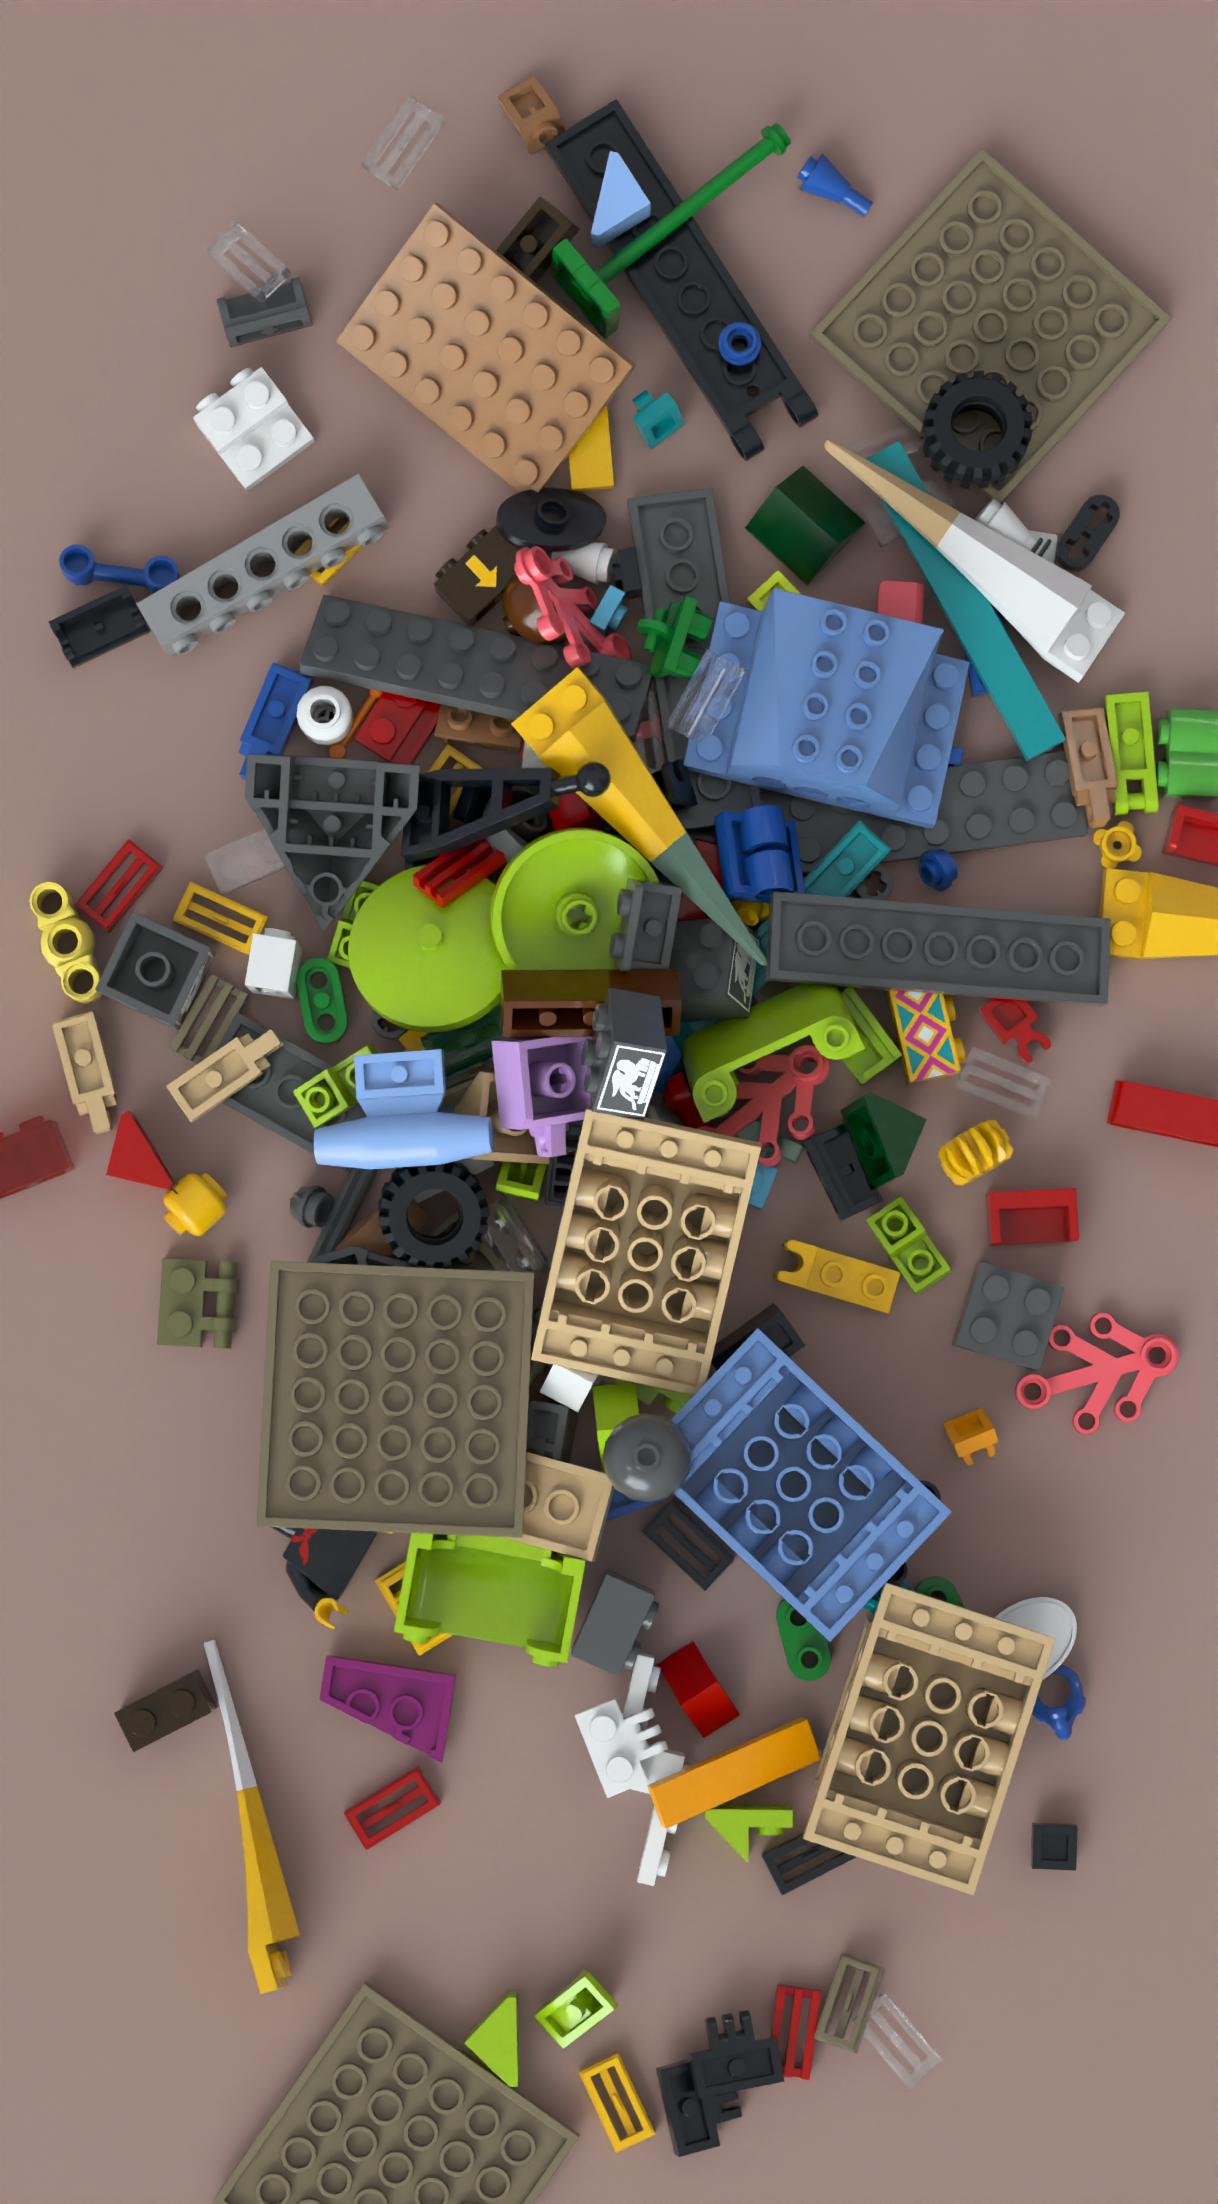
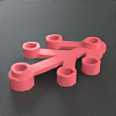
[514,546,632,669]
[696,1045,830,1167]
[1015,1313,1179,1434]

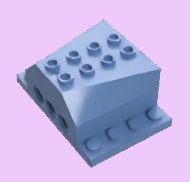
[683,588,970,829]
[671,1328,952,1642]

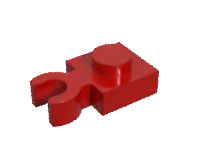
[978,998,1051,1064]

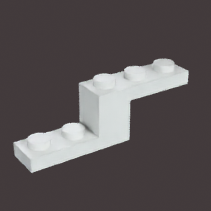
[622,1652,691,1886]

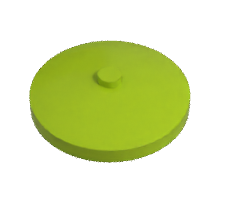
[490,828,660,970]
[348,865,509,1032]

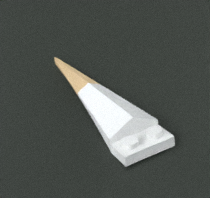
[824,440,1125,683]

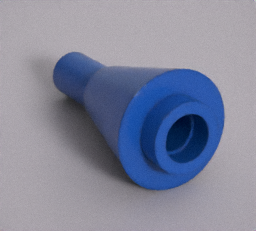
[797,153,873,217]

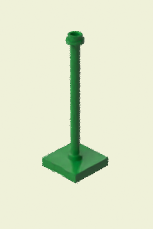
[551,123,791,339]

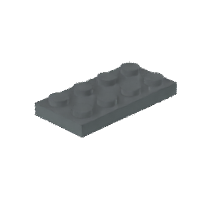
[215,1012,364,1172]

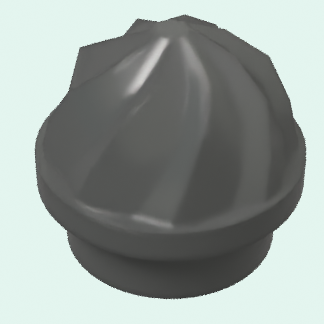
[290,1185,334,1228]

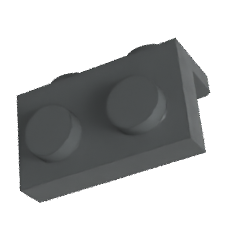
[609,878,682,972]

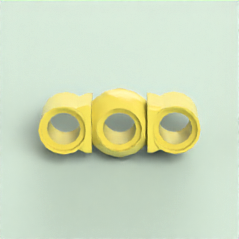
[29,882,102,1004]

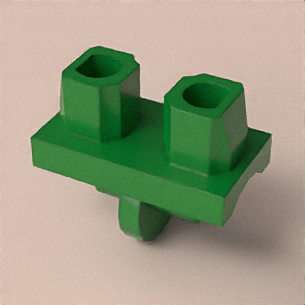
[636,596,712,679]

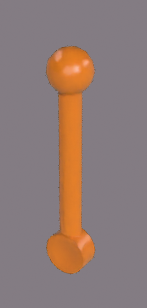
[329,689,383,759]

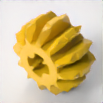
[938,1120,1014,1185]

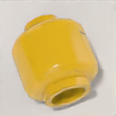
[163,1172,228,1236]

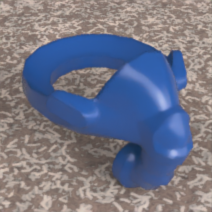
[1032,1665,1086,1740]

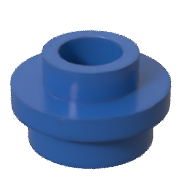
[718,322,761,366]
[919,849,958,891]

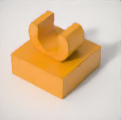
[942,1407,999,1466]

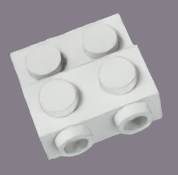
[193,367,315,492]

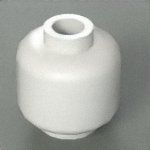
[296,686,354,745]

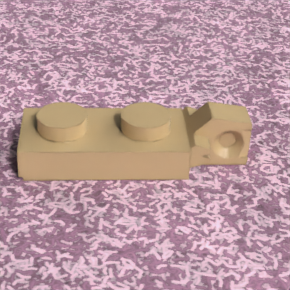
[51,1011,117,1135]
[166,1029,284,1123]

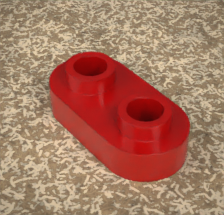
[662,1071,714,1129]

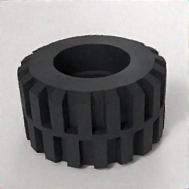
[921,371,1033,489]
[378,1162,489,1269]

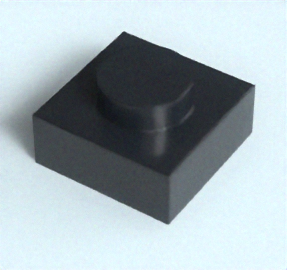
[612,547,642,599]
[453,787,492,824]
[1031,1823,1077,1870]

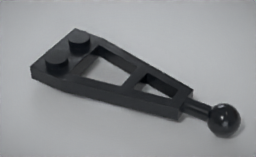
[401,761,611,862]

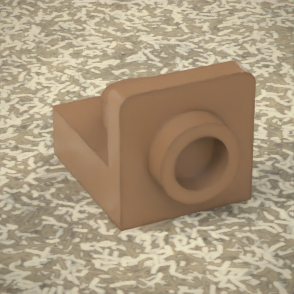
[498,76,565,154]

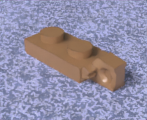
[1058,707,1118,828]

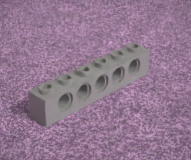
[136,473,389,657]

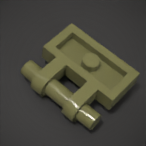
[157,1258,239,1349]

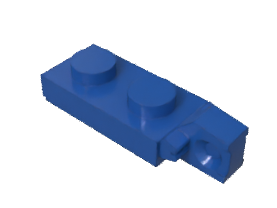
[239,662,314,780]

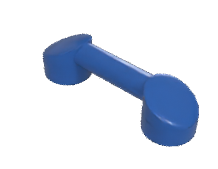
[59,545,179,594]

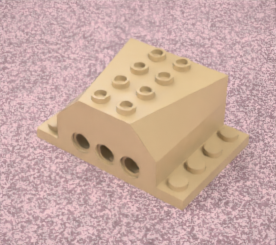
[531,1105,761,1395]
[803,1582,1055,1896]

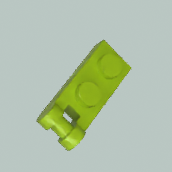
[1104,692,1159,816]

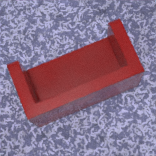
[1162,805,1218,867]
[985,1188,1079,1246]

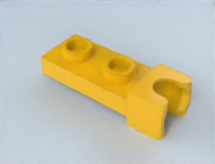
[773,1238,901,1314]

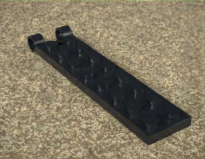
[545,99,819,461]

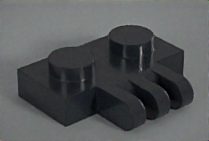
[688,2010,785,2098]
[656,2059,742,2157]

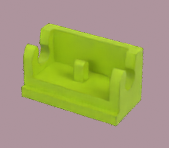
[841,987,902,1086]

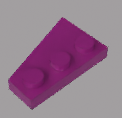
[319,1655,456,1763]

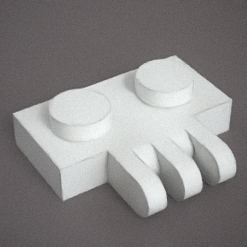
[574,1698,668,1798]

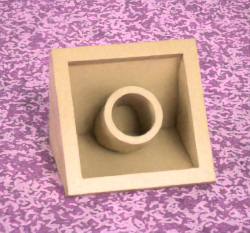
[453,1072,549,1164]

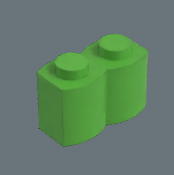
[1156,708,1218,800]

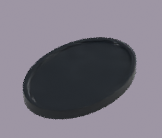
[496,488,606,552]

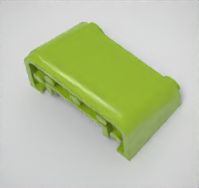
[681,983,867,1123]
[394,1533,586,1667]

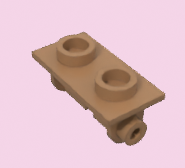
[434,704,523,755]

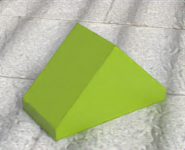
[495,1161,548,1202]
[592,1382,639,1473]
[464,1990,519,2087]

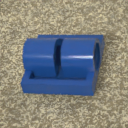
[714,805,805,903]

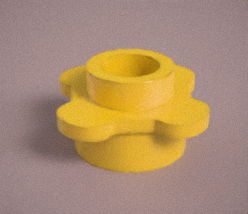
[1093,821,1142,869]

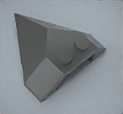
[245,754,421,932]

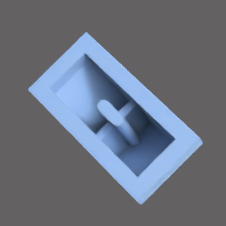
[591,151,651,248]

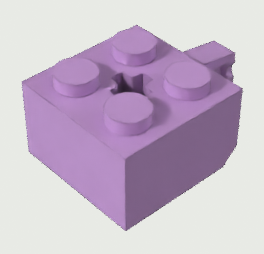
[491,1037,593,1157]

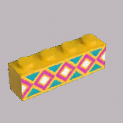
[885,990,966,1085]

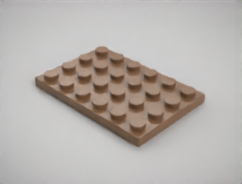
[336,203,636,492]

